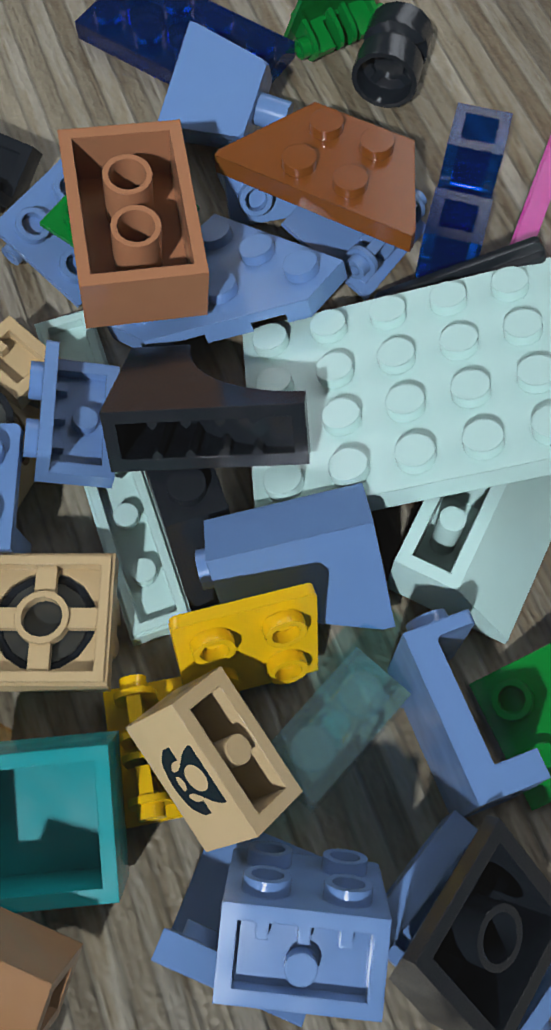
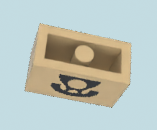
[125,666,303,852]

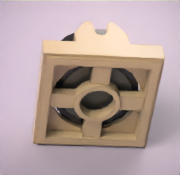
[0,553,121,692]

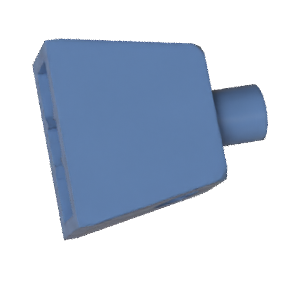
[158,21,294,148]

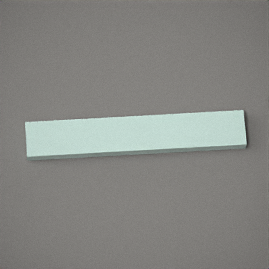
[34,310,191,646]

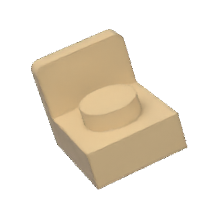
[0,315,61,410]

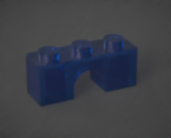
[415,102,513,277]

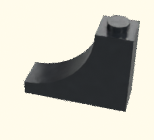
[99,345,311,472]

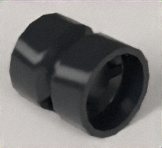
[351,1,433,108]

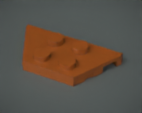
[214,102,416,252]

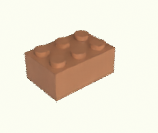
[57,119,209,329]

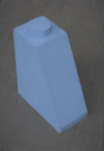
[195,483,396,630]

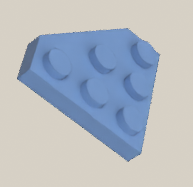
[107,213,347,348]

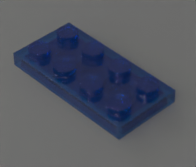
[75,0,295,84]

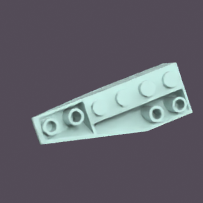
[387,475,551,644]

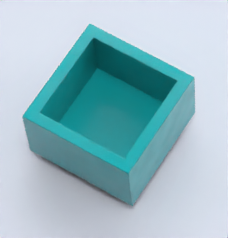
[0,730,129,913]

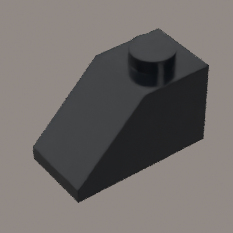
[147,468,230,611]

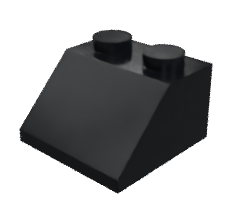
[389,815,551,1030]

